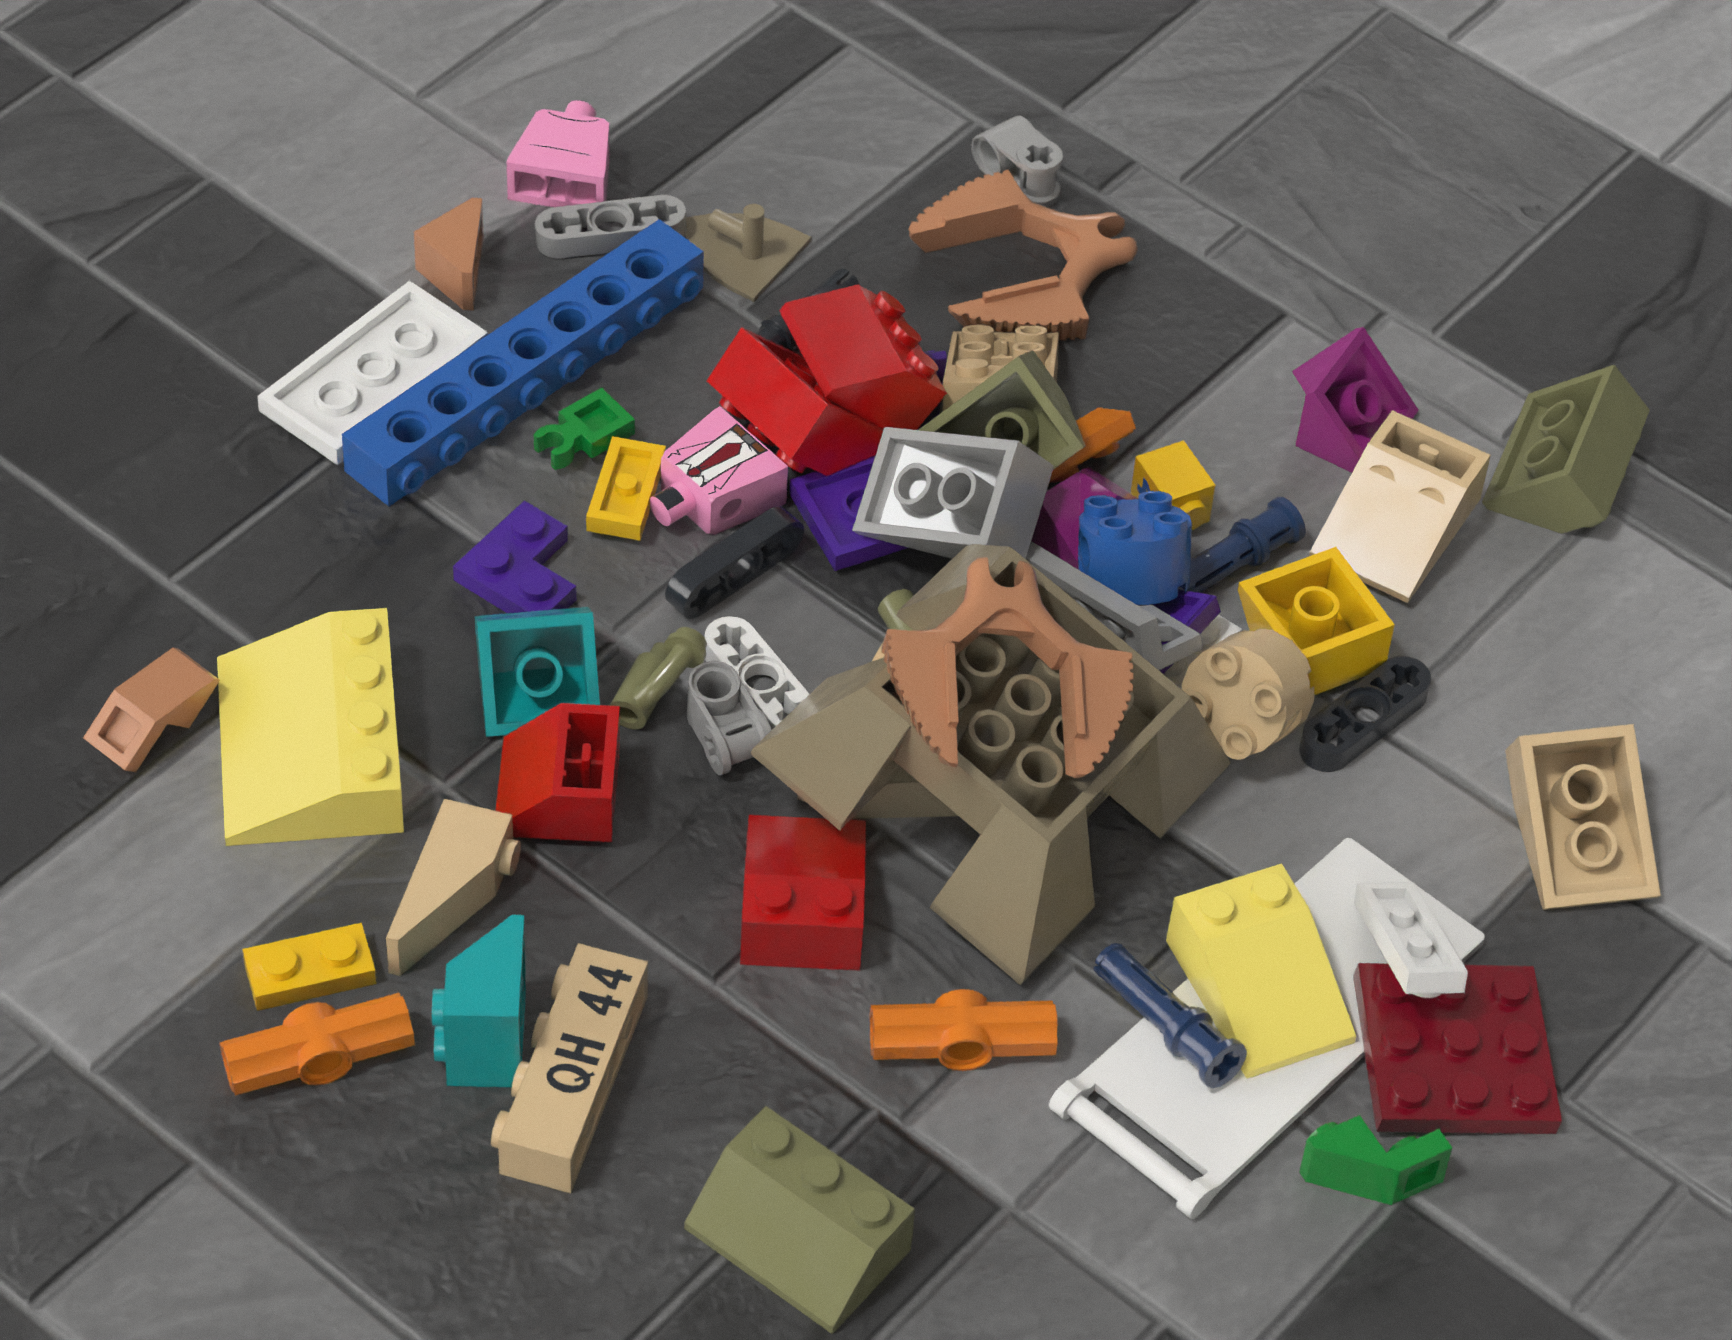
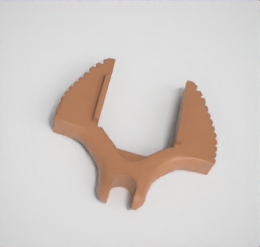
[909,170,1138,340]
[881,557,1134,778]

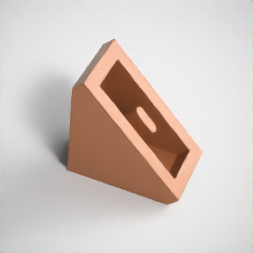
[414,198,484,311]

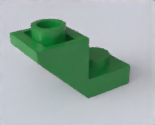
[1299,1115,1453,1205]

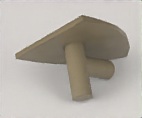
[685,204,812,302]

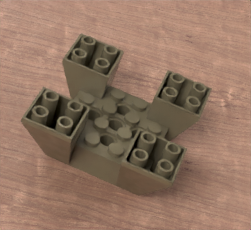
[751,544,1231,986]

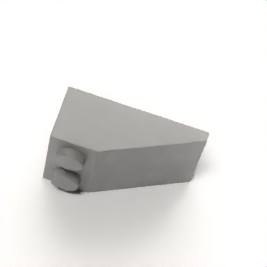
[852,427,1054,559]

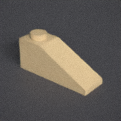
[386,799,521,976]

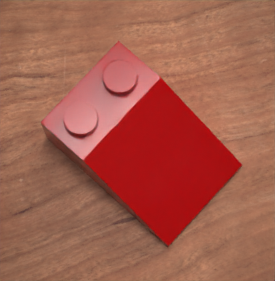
[740,815,866,971]

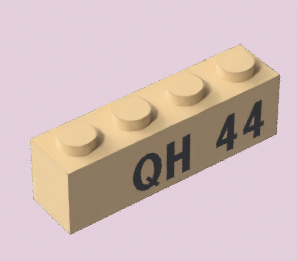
[491,943,648,1193]

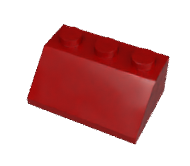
[779,284,947,430]
[707,327,884,476]

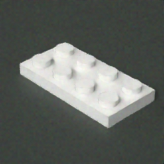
[258,281,488,465]

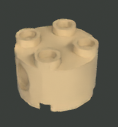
[1182,628,1314,760]

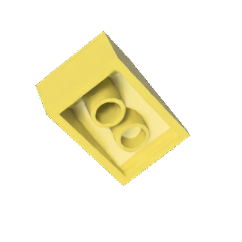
[1166,863,1356,1079]

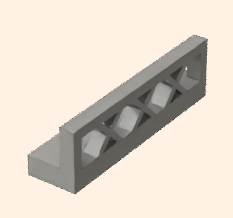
[1026,541,1203,670]

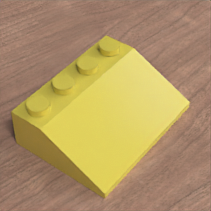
[217,608,404,846]

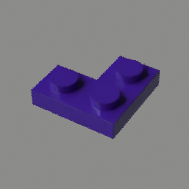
[453,500,577,613]

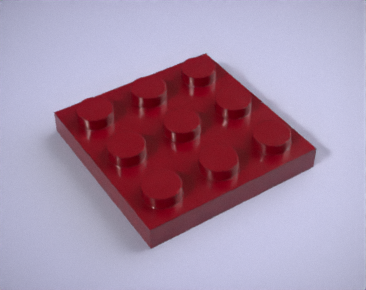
[1353,963,1562,1134]

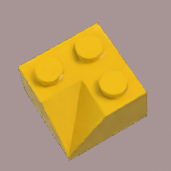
[1238,547,1395,695]

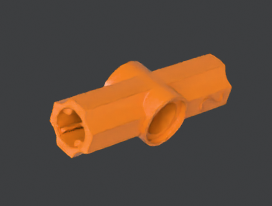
[870,989,1058,1071]
[220,993,415,1096]

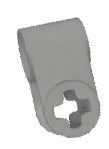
[971,116,1063,207]
[687,661,772,776]

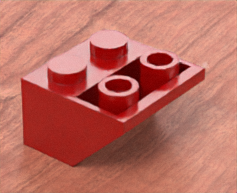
[496,703,620,842]

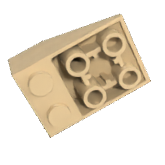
[943,325,1059,411]
[1309,410,1491,603]

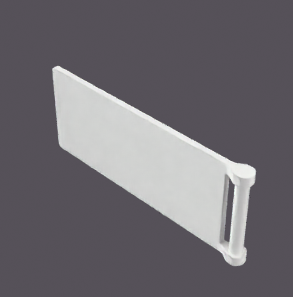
[1049,838,1485,1220]

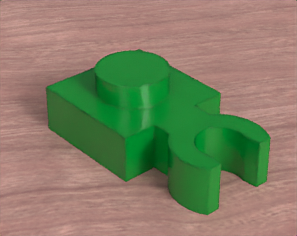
[534,388,635,470]

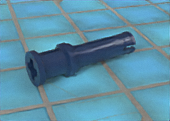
[1178,497,1306,593]
[1094,943,1247,1088]

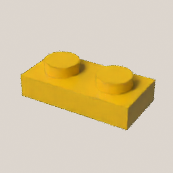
[586,436,666,541]
[243,923,376,1011]

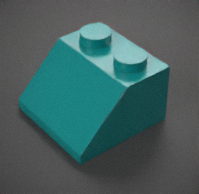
[474,607,600,737]
[432,915,527,1087]

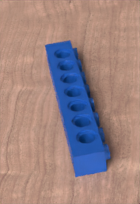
[342,219,704,507]

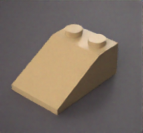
[1505,724,1661,910]

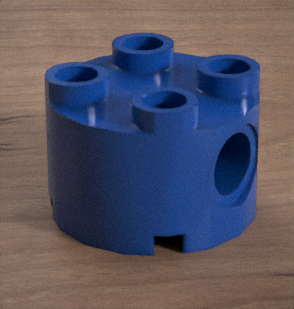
[1078,491,1192,605]

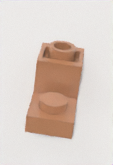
[83,647,220,772]

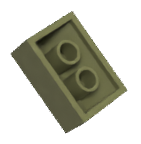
[919,350,1086,470]
[1482,365,1650,534]
[684,1106,915,1334]

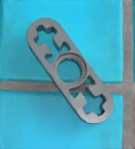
[535,195,687,259]

